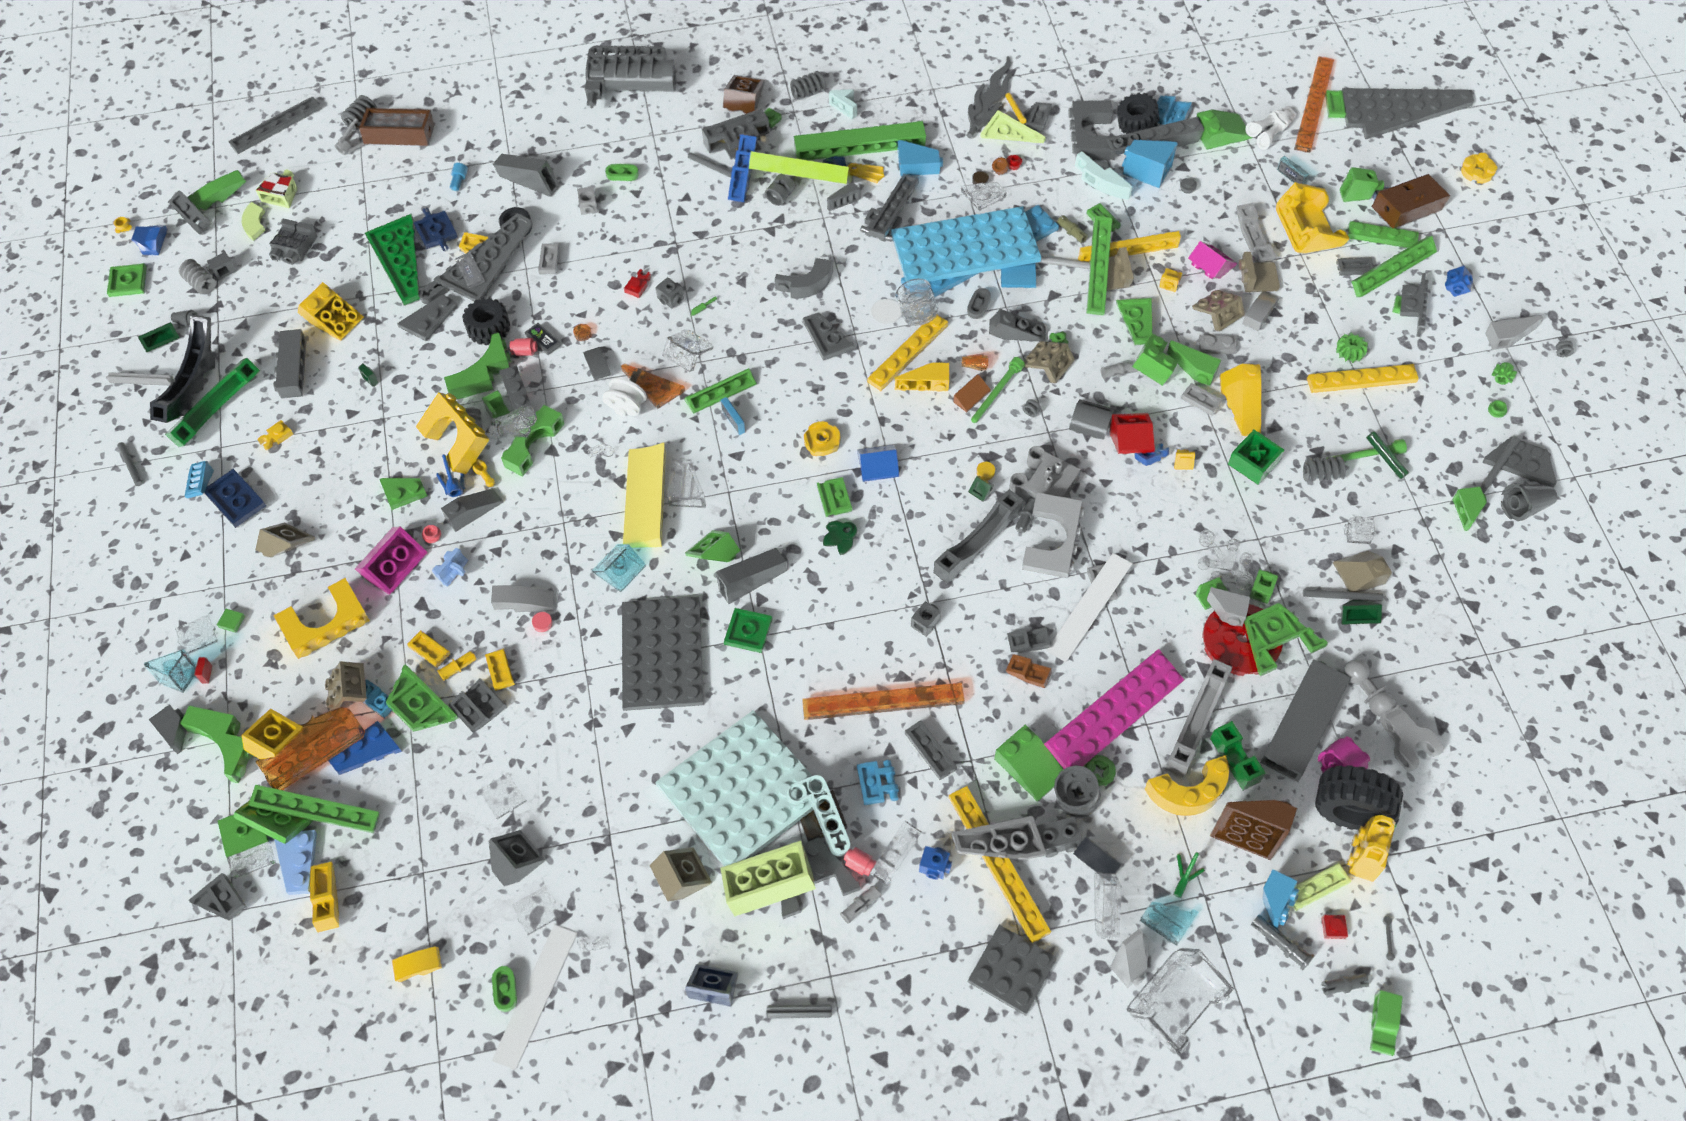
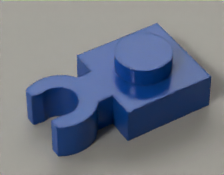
[1135,443,1169,466]

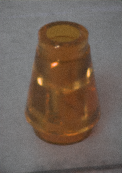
[961,354,988,371]

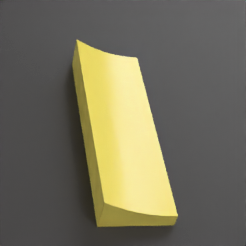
[623,442,666,548]

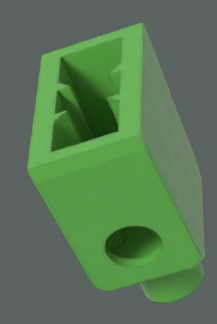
[1339,167,1384,202]

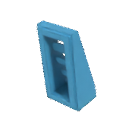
[185,461,214,498]

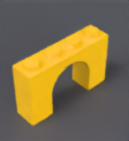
[416,392,490,474]
[273,578,370,659]

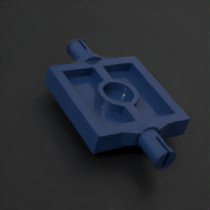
[413,207,458,251]

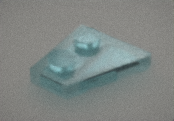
[1139,902,1199,946]

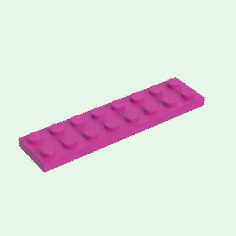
[1044,649,1185,769]

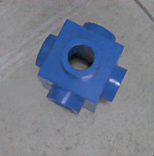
[1445,266,1473,297]
[919,846,952,880]

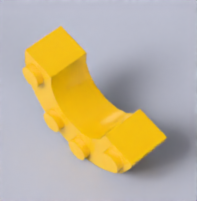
[1145,756,1229,816]

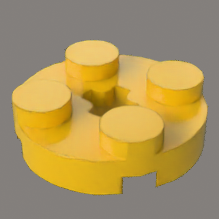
[1461,152,1497,183]
[804,421,840,456]

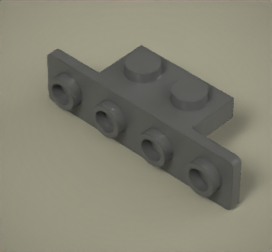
[1400,273,1429,337]

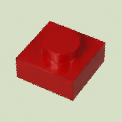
[1321,915,1348,939]

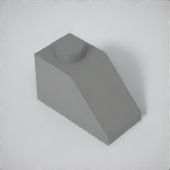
[1207,587,1250,626]

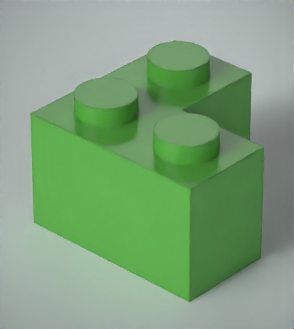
[1132,333,1178,386]

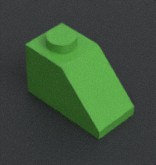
[1452,487,1487,531]

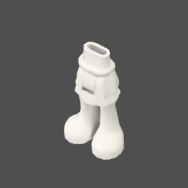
[1246,106,1296,149]

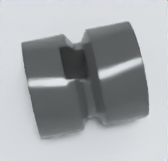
[765,174,795,206]

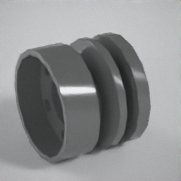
[1054,766,1101,818]

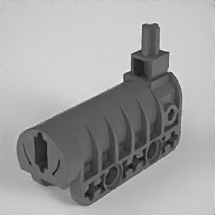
[585,45,677,108]

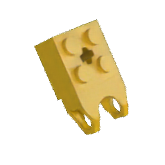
[1347,815,1395,882]

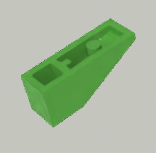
[1167,340,1221,386]

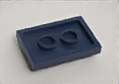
[204,469,267,528]

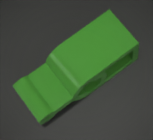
[1370,990,1403,1056]

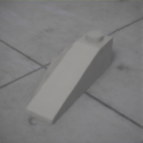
[952,816,1046,860]
[1110,929,1148,988]

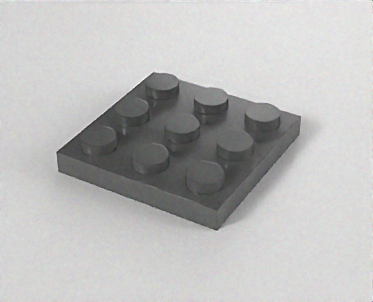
[968,924,1057,1016]

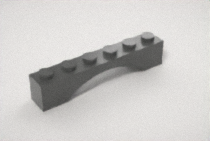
[933,489,1024,584]

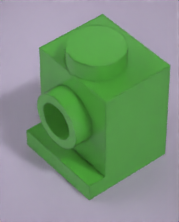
[1249,569,1278,604]

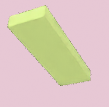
[1294,863,1351,911]

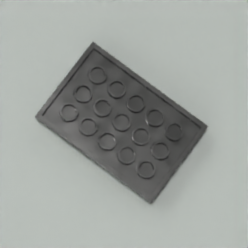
[622,596,703,711]

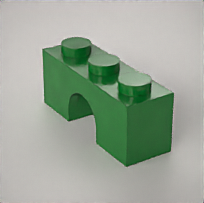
[1210,721,1266,791]

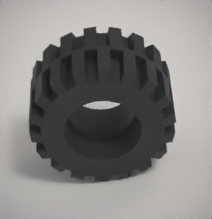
[1117,92,1159,134]
[462,298,510,345]

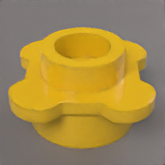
[114,216,132,233]

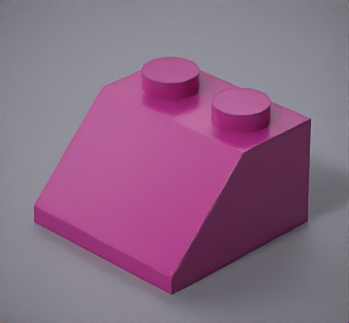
[1188,241,1237,279]

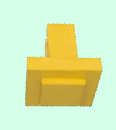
[1174,449,1195,470]

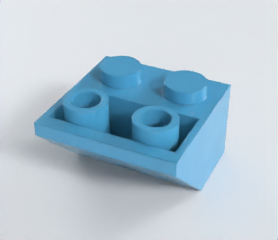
[1263,869,1299,929]

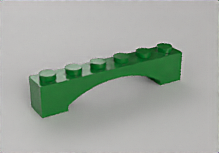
[164,358,260,447]

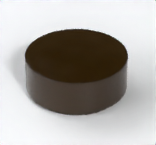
[972,171,989,187]

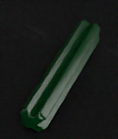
[1366,431,1409,479]

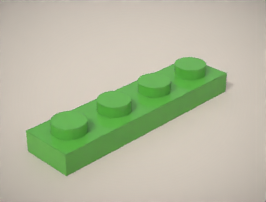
[1347,221,1419,248]

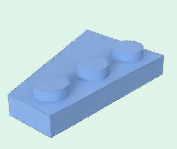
[274,830,317,895]

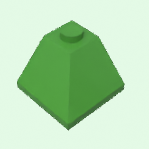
[685,530,741,562]

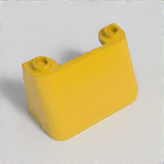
[1276,182,1349,254]

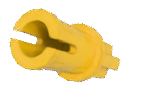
[437,651,476,681]

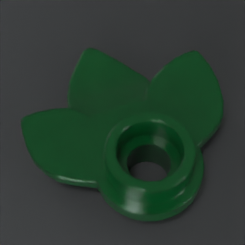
[823,521,858,555]

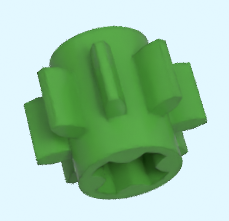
[1492,362,1517,385]

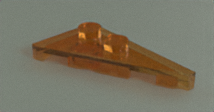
[621,364,685,409]

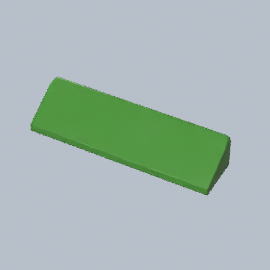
[684,368,757,414]

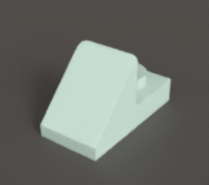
[829,90,857,120]

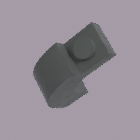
[775,258,833,299]

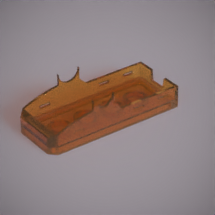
[255,707,365,790]

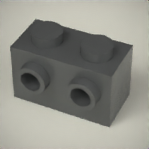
[1037,817,1082,858]

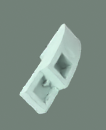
[1075,151,1133,200]

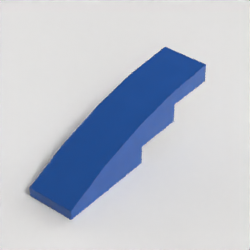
[728,134,758,202]

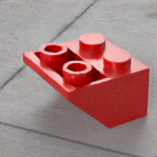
[1109,413,1155,454]

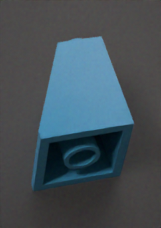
[1122,140,1178,188]

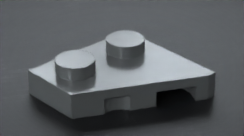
[189,873,247,921]

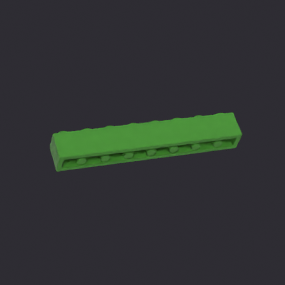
[794,121,926,160]

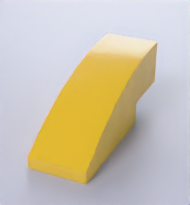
[310,861,339,932]

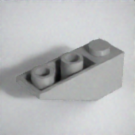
[1485,315,1543,350]

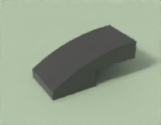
[583,347,611,381]
[1007,627,1052,652]

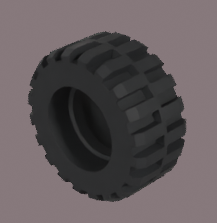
[1315,765,1403,830]

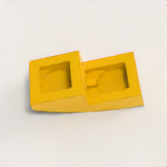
[392,947,442,982]

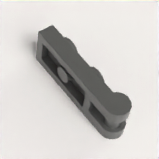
[168,190,212,235]

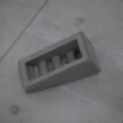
[827,182,861,211]

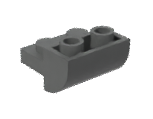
[1069,399,1114,440]

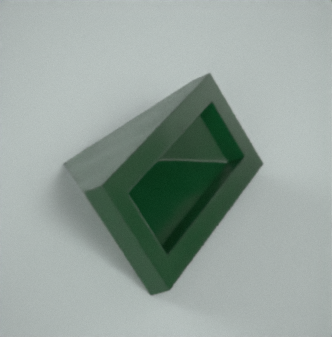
[138,322,180,353]
[1341,600,1382,625]

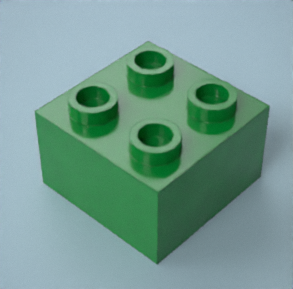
[1228,429,1284,485]

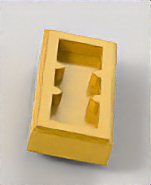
[407,630,450,668]
[485,648,515,691]

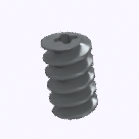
[790,71,826,100]
[341,95,377,130]
[1303,456,1346,481]

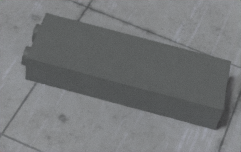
[1260,659,1351,782]

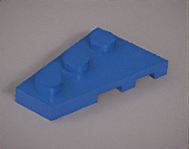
[326,721,402,775]

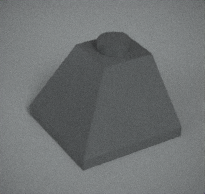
[489,830,545,887]

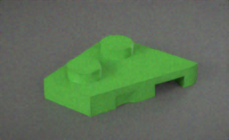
[379,478,427,510]

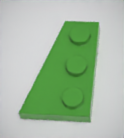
[1116,298,1152,345]
[234,801,313,844]

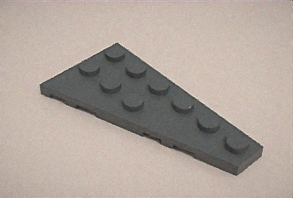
[434,213,533,301]

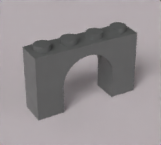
[1068,100,1116,160]

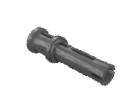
[1251,914,1315,971]

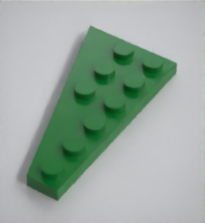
[365,213,420,306]

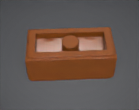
[953,374,991,413]

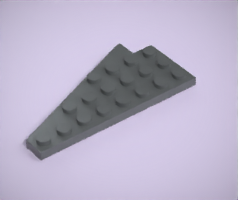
[1341,88,1474,139]

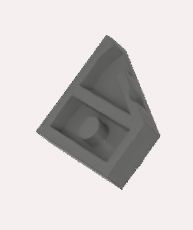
[1015,102,1052,131]

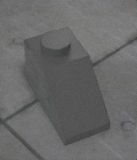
[148,704,187,755]

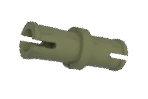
[1057,215,1088,244]

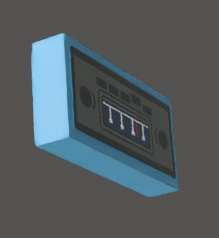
[721,397,745,435]

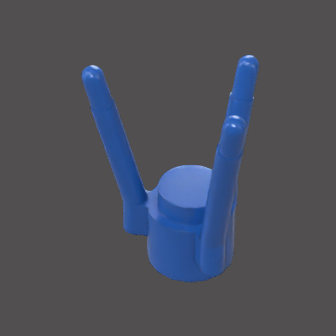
[436,454,466,497]

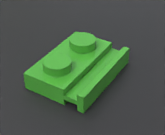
[817,477,852,517]

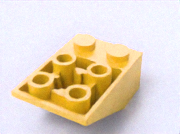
[297,282,364,341]

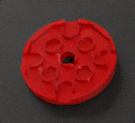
[1202,604,1283,676]

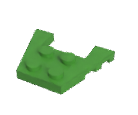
[1244,603,1328,677]

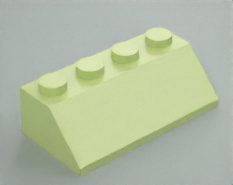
[720,841,816,916]

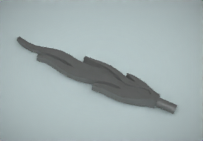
[967,56,1012,139]

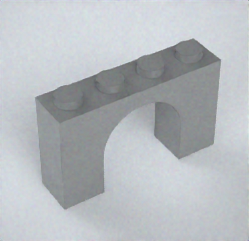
[1022,493,1085,578]

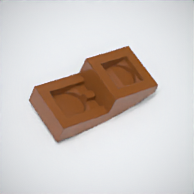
[1006,654,1052,688]

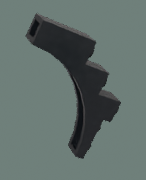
[150,315,215,423]

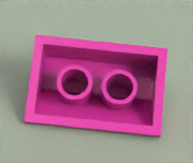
[355,526,428,595]

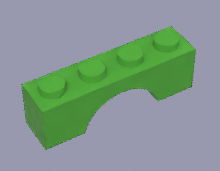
[501,405,565,477]

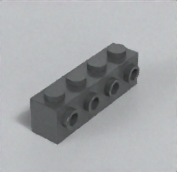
[273,329,306,399]

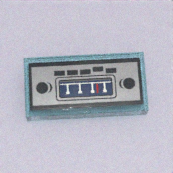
[1277,156,1309,185]

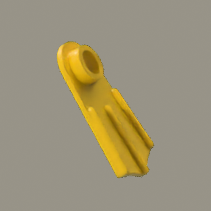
[847,163,884,183]

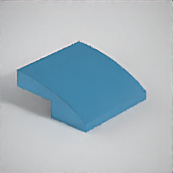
[1157,96,1193,125]
[1000,263,1036,288]

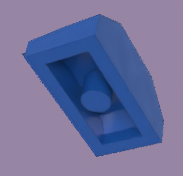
[131,225,168,255]

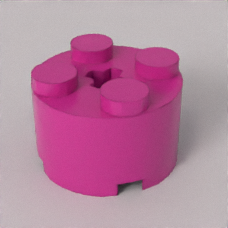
[1318,736,1370,772]

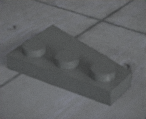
[397,294,458,341]
[803,312,856,361]

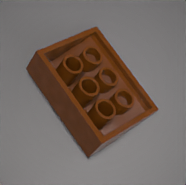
[1210,800,1297,861]

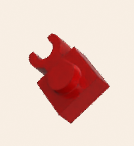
[624,269,651,298]

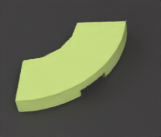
[242,202,265,241]

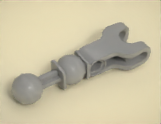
[1344,659,1443,771]

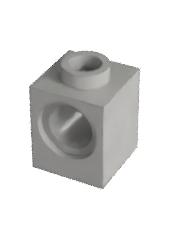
[577,186,598,215]

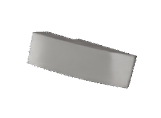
[1242,291,1279,331]
[491,585,554,613]

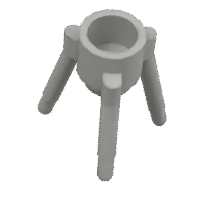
[334,118,366,155]

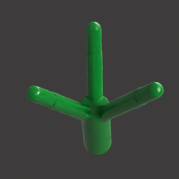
[1173,852,1205,898]

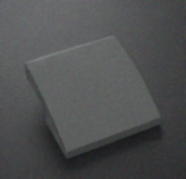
[448,678,507,733]

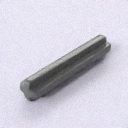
[766,1004,832,1018]

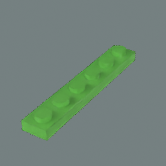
[1086,216,1112,315]
[1351,236,1437,297]
[248,784,380,834]

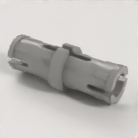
[1101,361,1138,379]
[840,886,881,924]

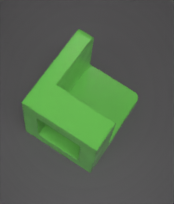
[482,390,511,423]
[1195,577,1229,610]

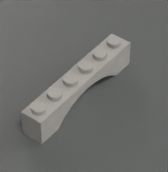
[1165,659,1232,777]

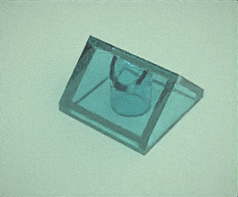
[592,544,646,592]
[144,649,197,693]

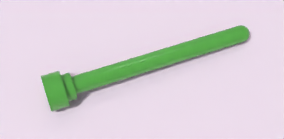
[971,357,1025,423]
[1320,439,1407,461]

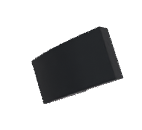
[1073,837,1122,882]

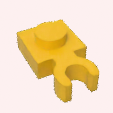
[257,420,294,450]

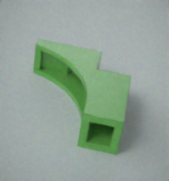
[444,333,511,400]
[180,706,253,784]

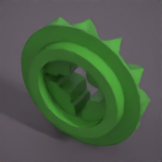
[1083,755,1116,786]

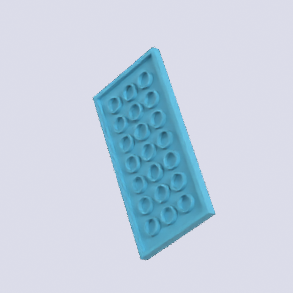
[891,206,1041,286]

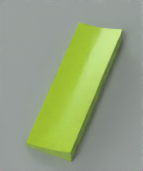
[749,152,853,184]

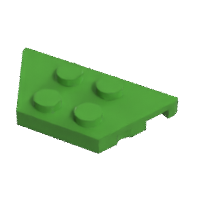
[386,664,458,732]

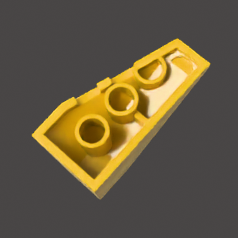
[1220,364,1261,436]

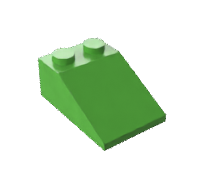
[1196,109,1252,150]
[994,724,1063,802]

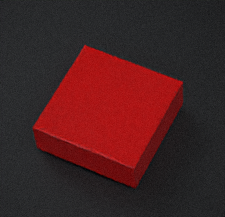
[194,657,213,684]

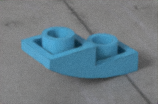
[362,679,392,719]

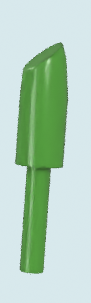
[691,296,717,316]

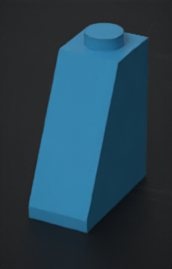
[898,140,943,176]

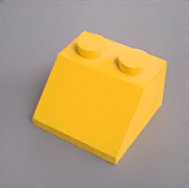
[242,708,303,759]

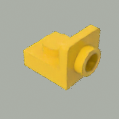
[1159,268,1182,292]

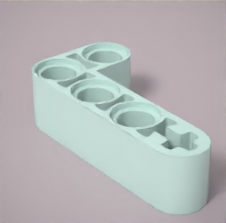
[786,775,850,856]

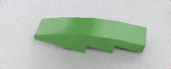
[188,170,246,211]

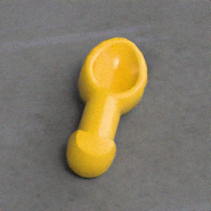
[472,459,495,487]

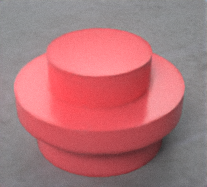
[422,525,441,543]

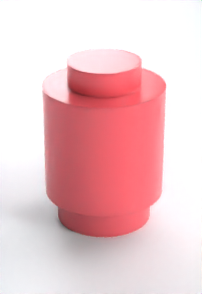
[510,338,537,356]
[844,847,877,876]

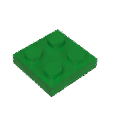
[724,608,773,653]

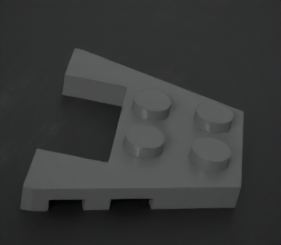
[781,837,861,919]

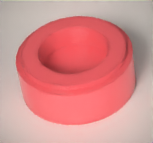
[532,612,552,632]

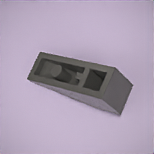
[441,488,503,532]

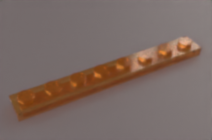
[1294,56,1334,153]
[802,683,965,720]

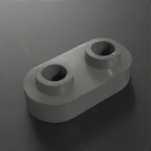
[967,288,991,319]

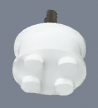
[603,368,647,416]

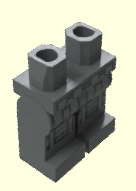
[269,218,318,265]

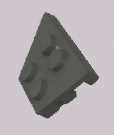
[1482,437,1557,488]

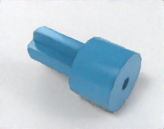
[450,162,468,191]

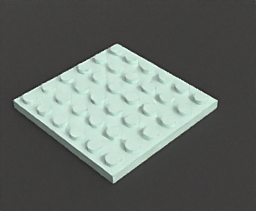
[656,710,824,867]

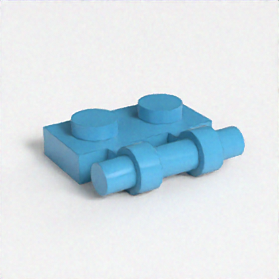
[857,760,899,806]

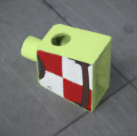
[256,169,297,208]

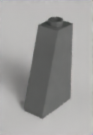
[493,153,560,197]
[716,548,788,604]

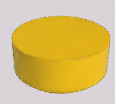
[976,462,995,480]

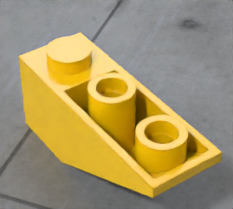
[895,362,949,392]

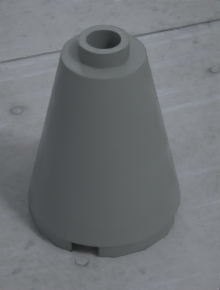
[1501,483,1557,521]

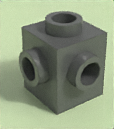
[655,277,684,309]

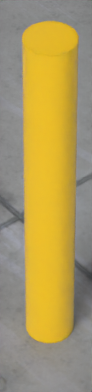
[1005,93,1026,124]

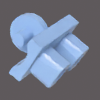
[432,548,469,587]

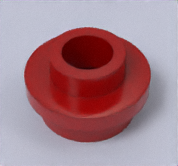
[1006,155,1022,170]

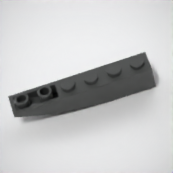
[1107,117,1204,154]

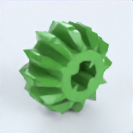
[1336,332,1368,363]

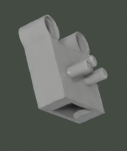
[1009,446,1081,500]

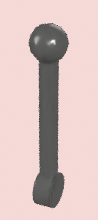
[1382,916,1395,961]

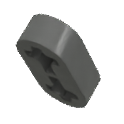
[419,281,449,304]

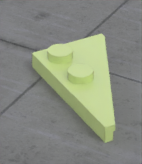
[980,110,1046,143]

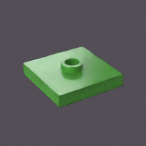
[217,814,270,860]

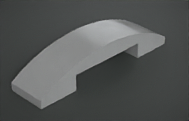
[1236,203,1276,263]

